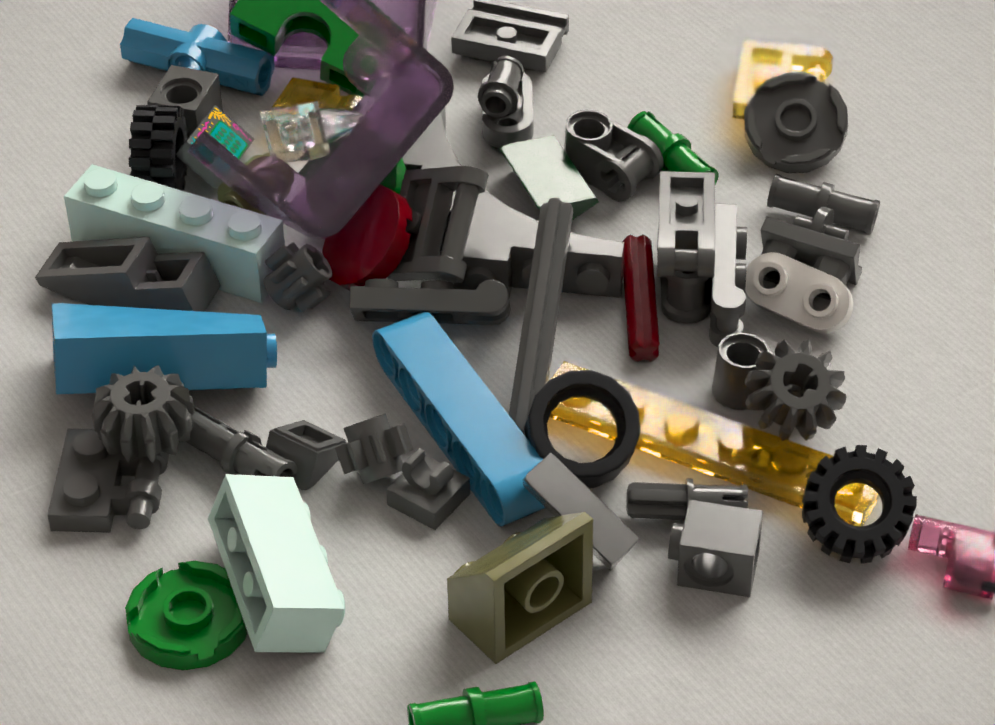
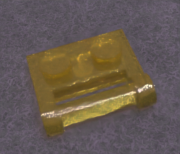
[732,40,833,119]

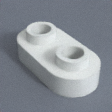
[745,252,853,333]

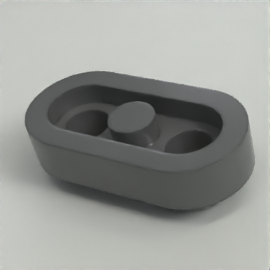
[481,73,534,148]

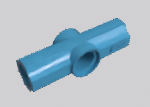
[120,18,275,96]

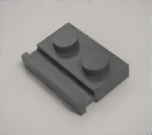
[451,0,569,72]

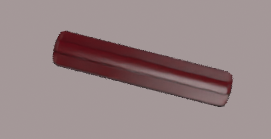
[622,234,660,362]

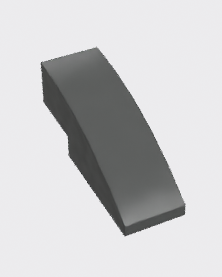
[35,237,221,312]

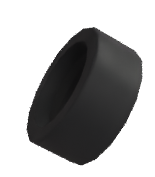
[524,370,641,489]

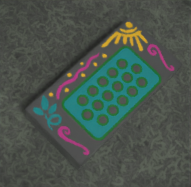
[176,105,254,189]

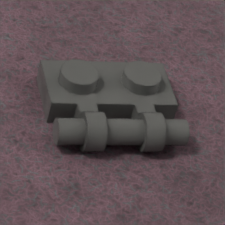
[47,428,169,533]

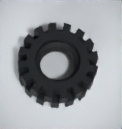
[129,105,188,191]
[802,445,917,564]

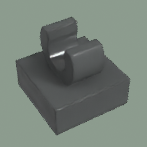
[386,448,470,530]

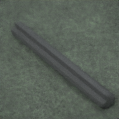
[509,198,573,435]

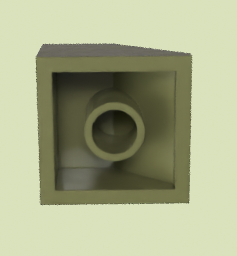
[447,512,593,664]

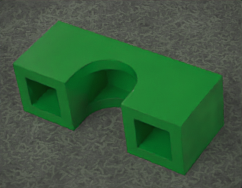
[230,0,395,102]

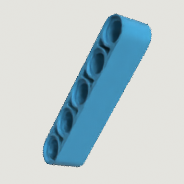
[372,312,545,527]

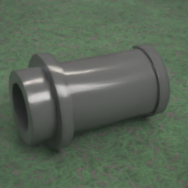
[477,56,524,118]

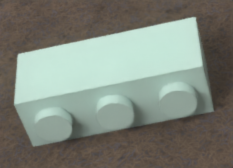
[208,474,345,653]

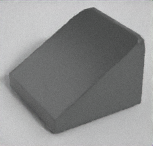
[266,420,348,490]

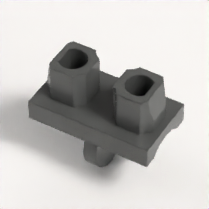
[760,206,862,301]

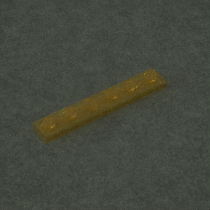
[550,361,880,526]

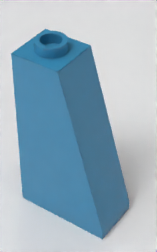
[52,303,277,394]

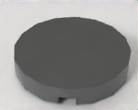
[744,72,848,173]

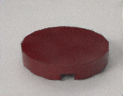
[322,185,412,291]

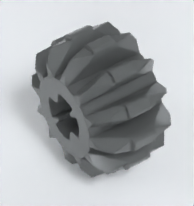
[745,339,847,441]
[92,365,195,464]

